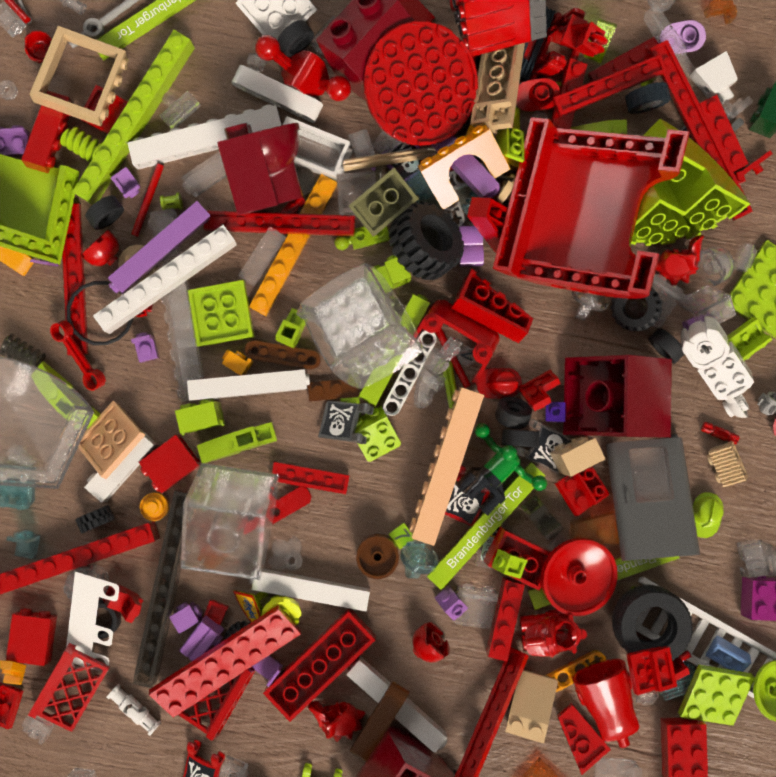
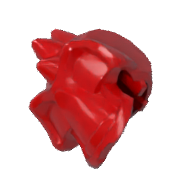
[656,235,704,287]
[308,701,365,742]

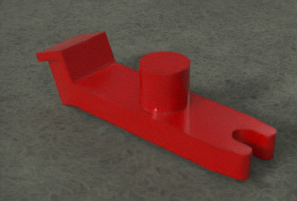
[735,150,773,184]

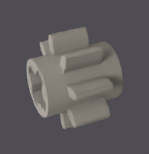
[757,392,776,415]

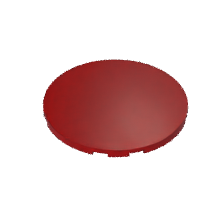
[363,21,478,146]

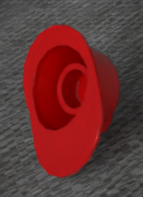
[516,78,561,111]
[476,368,522,399]

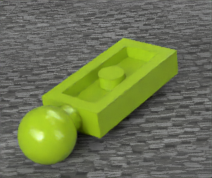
[334,226,390,250]

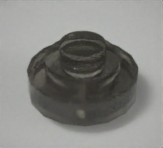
[295,166,315,195]

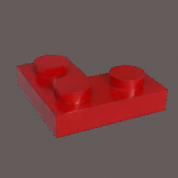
[518,369,561,411]

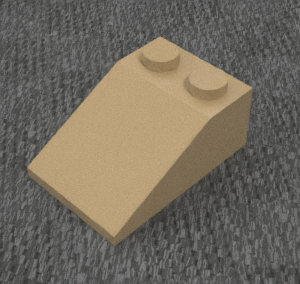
[505,669,558,744]

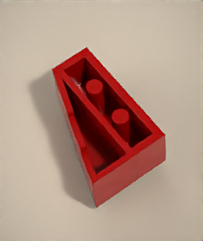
[467,197,508,253]

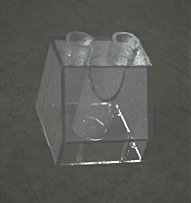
[181,463,279,580]

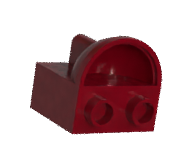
[217,123,303,215]

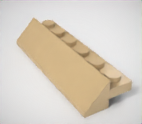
[470,43,525,134]

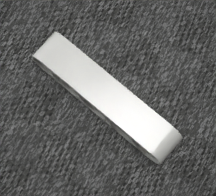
[231,65,323,123]
[383,331,437,416]

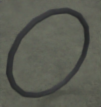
[67,281,133,345]

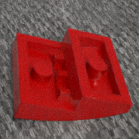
[626,646,677,695]
[0,683,24,730]

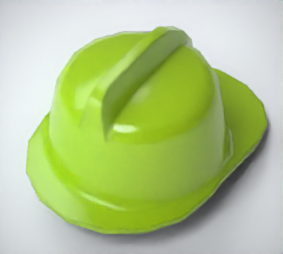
[693,492,724,538]

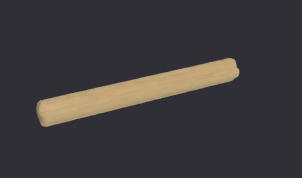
[342,146,436,171]

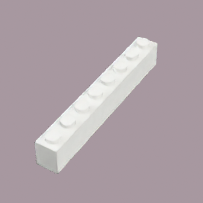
[128,105,282,170]
[93,225,237,334]

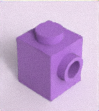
[169,602,203,634]

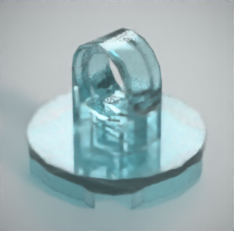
[400,541,439,579]

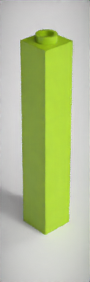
[359,294,430,406]

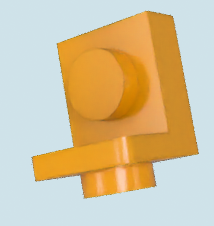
[0,660,27,685]

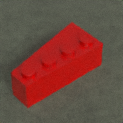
[451,268,534,343]

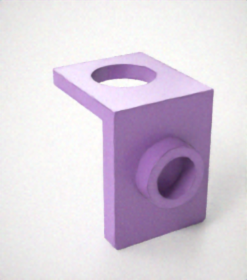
[252,655,283,687]

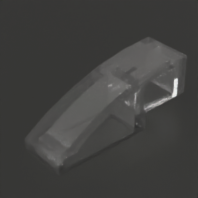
[238,227,286,287]

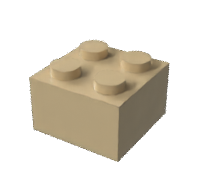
[550,435,605,477]

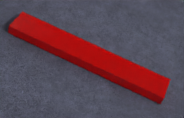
[552,54,668,117]

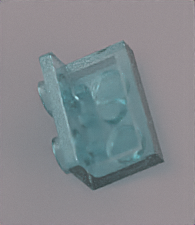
[0,476,35,510]

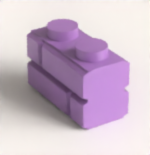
[180,616,224,661]

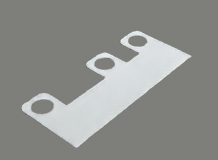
[66,572,119,672]

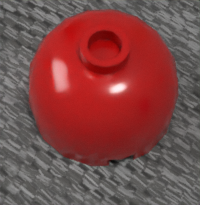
[80,229,119,266]
[412,622,450,663]

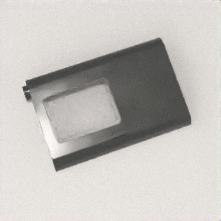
[606,434,700,561]

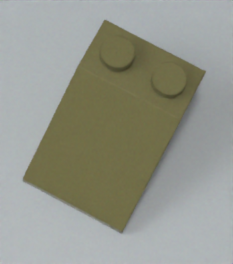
[349,168,420,237]

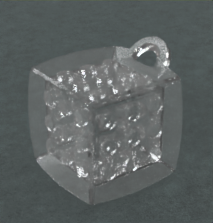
[296,263,424,389]

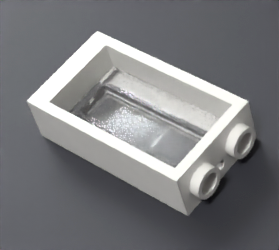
[283,116,353,182]

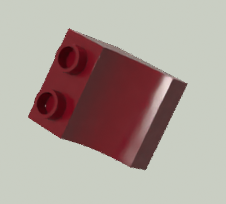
[563,355,672,437]

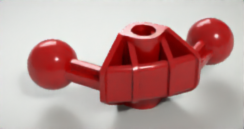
[255,35,351,101]

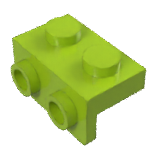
[727,317,772,361]

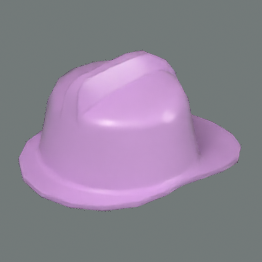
[660,20,706,54]

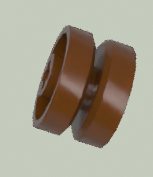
[356,533,399,579]

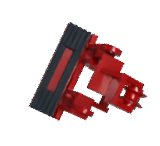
[519,6,608,82]

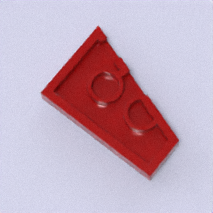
[557,703,611,775]

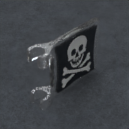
[515,419,572,475]

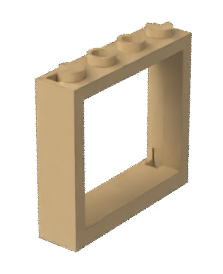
[30,26,129,126]

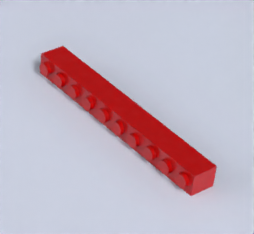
[0,521,160,595]

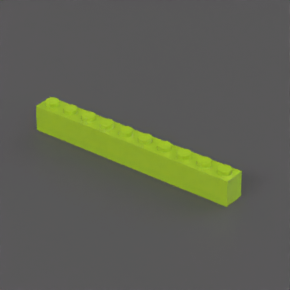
[72,30,195,205]

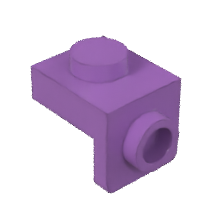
[110,166,141,198]
[434,585,468,620]

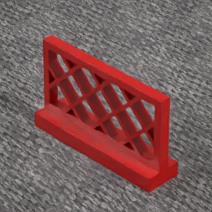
[28,643,110,732]
[178,667,256,741]

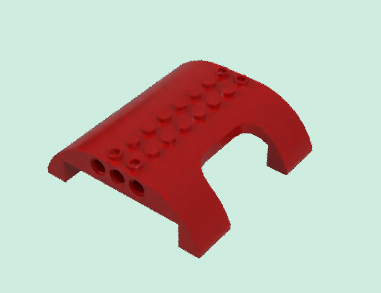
[493,117,690,299]

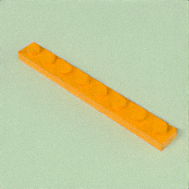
[249,174,338,317]

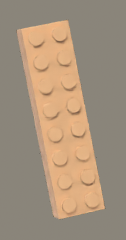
[409,387,484,546]

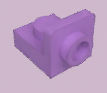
[131,332,159,363]

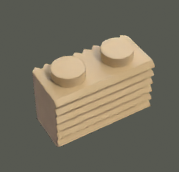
[707,441,748,487]

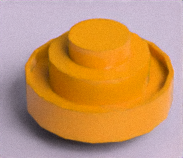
[140,492,169,521]

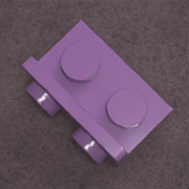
[0,125,31,157]

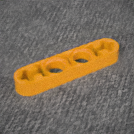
[545,650,606,692]

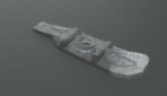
[643,6,695,76]

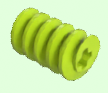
[60,126,103,163]

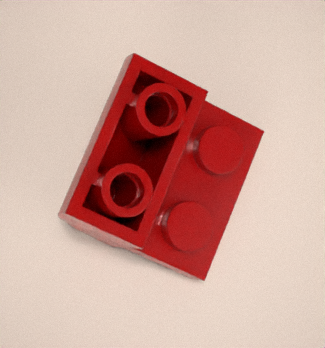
[554,466,610,516]

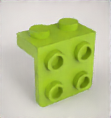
[355,406,401,462]

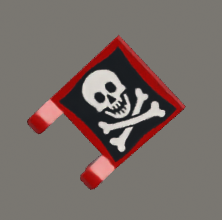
[445,465,490,527]
[183,739,225,777]

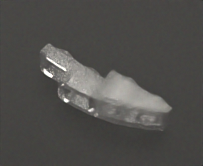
[414,337,463,409]

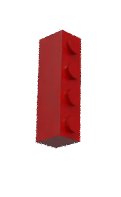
[21,90,72,174]
[486,577,525,661]

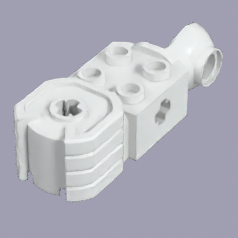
[681,316,754,418]

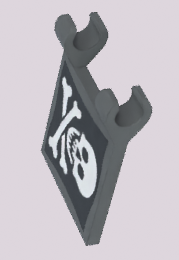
[318,400,374,444]

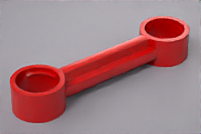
[50,320,106,391]

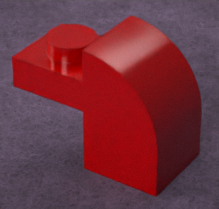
[102,582,143,623]

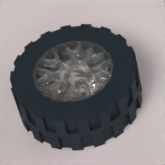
[625,82,671,114]

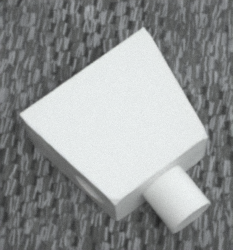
[689,51,737,103]

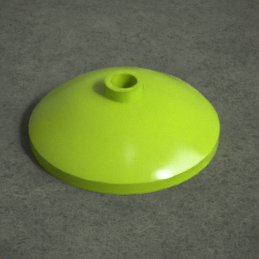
[753,660,776,721]

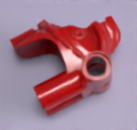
[520,609,587,658]

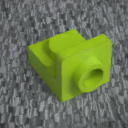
[492,549,527,579]

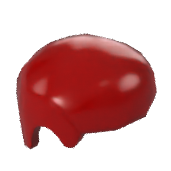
[24,30,52,63]

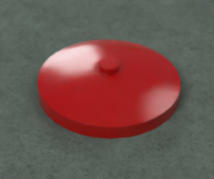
[541,538,618,616]

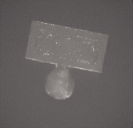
[159,91,201,129]

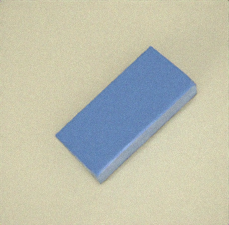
[706,635,751,672]

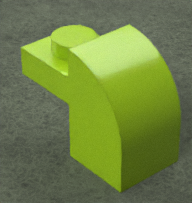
[275,308,309,348]

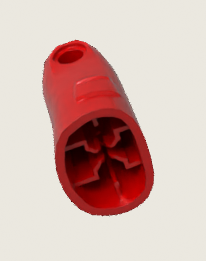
[572,659,640,748]

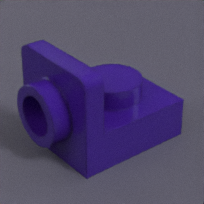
[545,402,565,422]

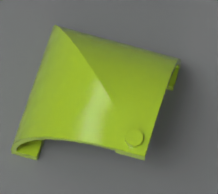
[0,154,80,265]

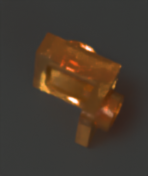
[704,0,737,25]

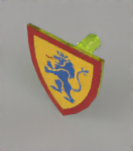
[233,590,268,622]

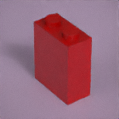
[138,434,202,493]
[6,608,57,666]

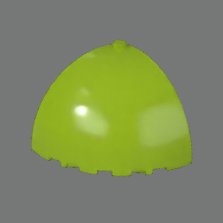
[631,119,750,246]

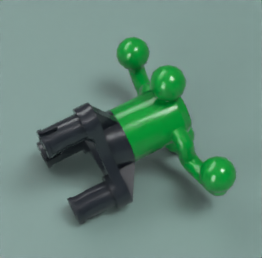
[455,423,547,516]

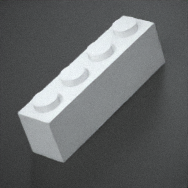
[84,429,158,503]

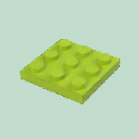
[188,280,254,347]
[678,664,755,726]

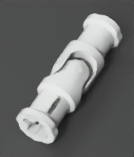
[106,683,161,736]

